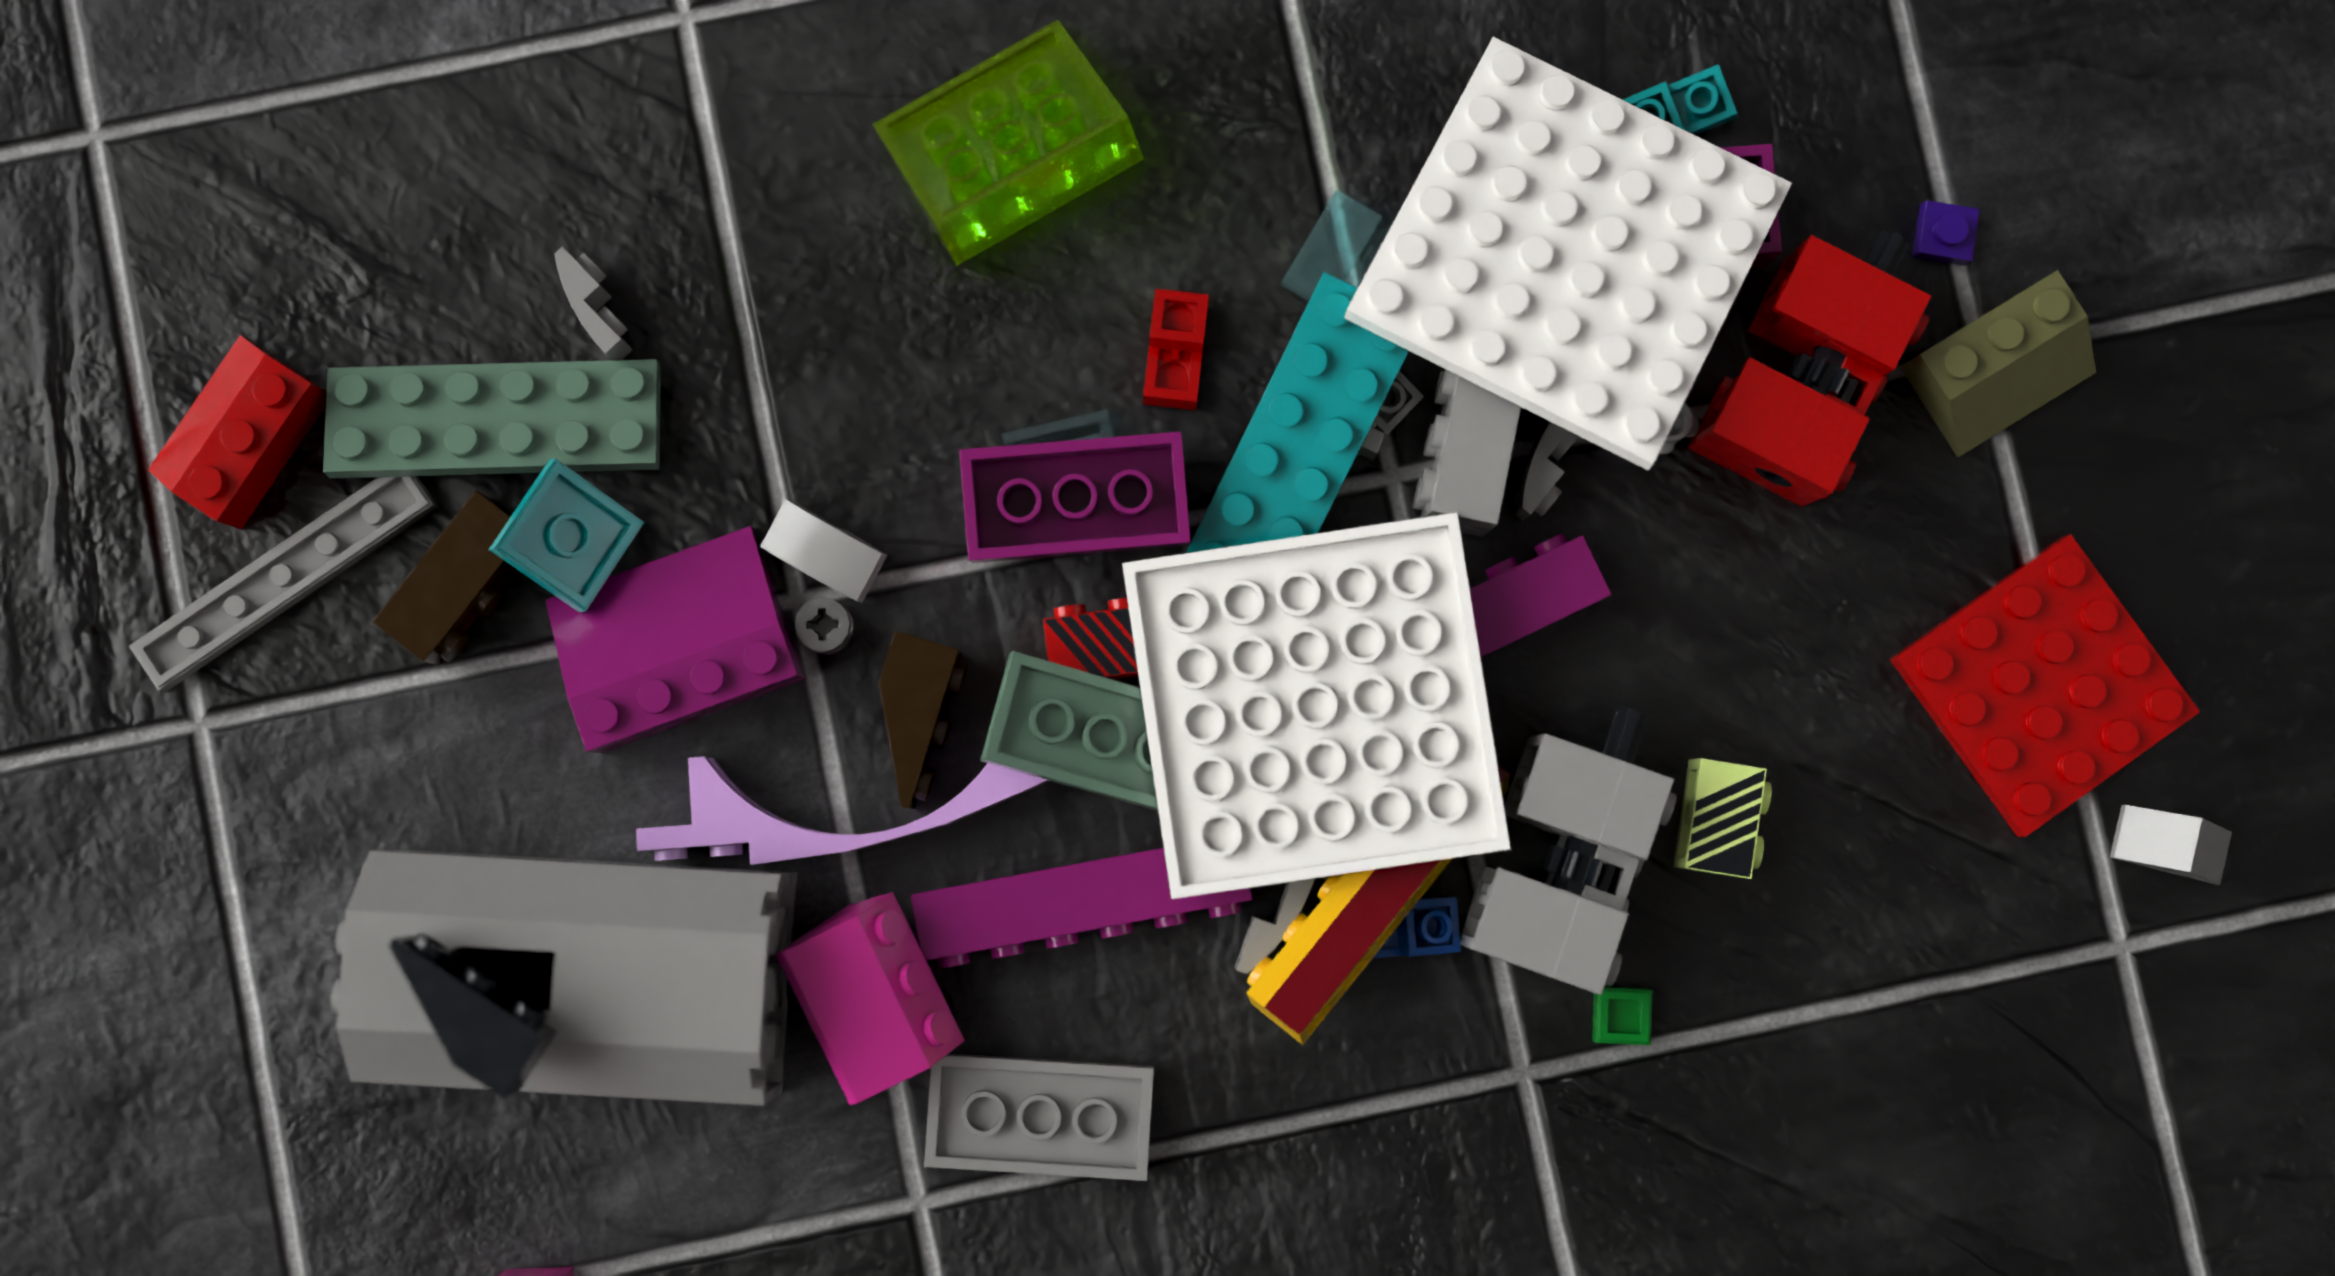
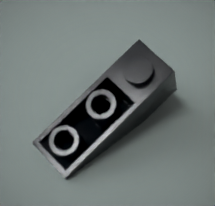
[388,933,558,1098]

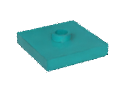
[489,458,644,612]

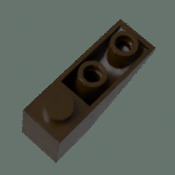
[878,630,968,809]

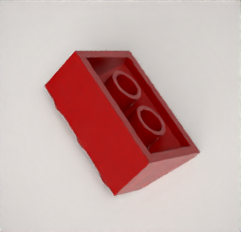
[148,335,326,529]

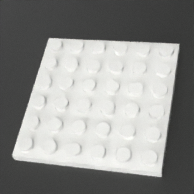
[1344,37,1792,471]
[1122,512,1510,899]

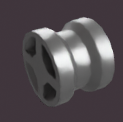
[795,597,855,655]

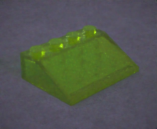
[873,20,1144,266]

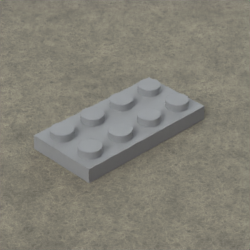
[924,1053,1154,1181]

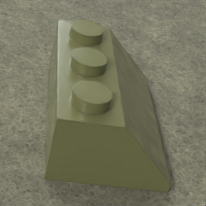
[1900,270,2096,457]

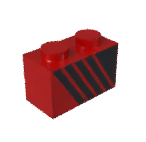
[1043,597,1139,680]

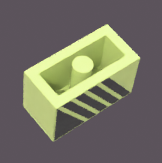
[1673,758,1772,879]

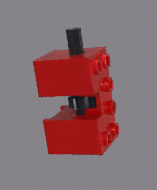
[1688,229,1931,507]

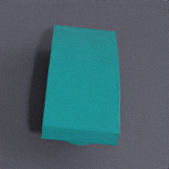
[1623,64,1738,135]

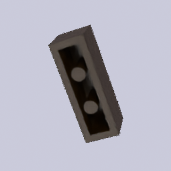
[372,490,521,665]

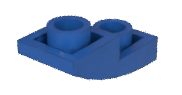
[1374,897,1461,958]

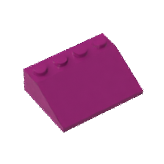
[545,526,806,754]

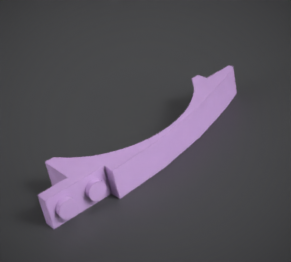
[636,756,1049,865]

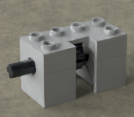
[1460,706,1676,995]

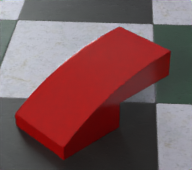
[1142,288,1209,410]

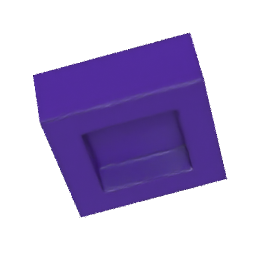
[1912,200,1980,266]

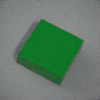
[1592,987,1653,1045]

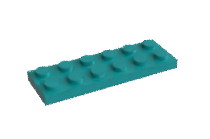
[1186,271,1409,553]

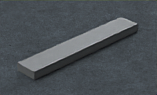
[129,476,438,692]

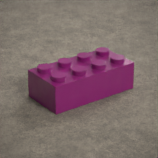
[959,431,1190,563]

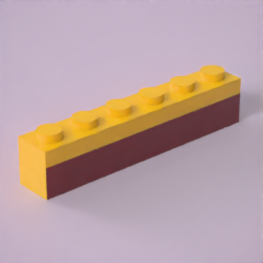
[1247,765,1509,1045]

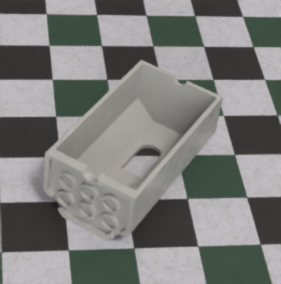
[331,850,797,1106]

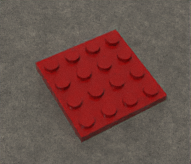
[1889,534,2200,837]

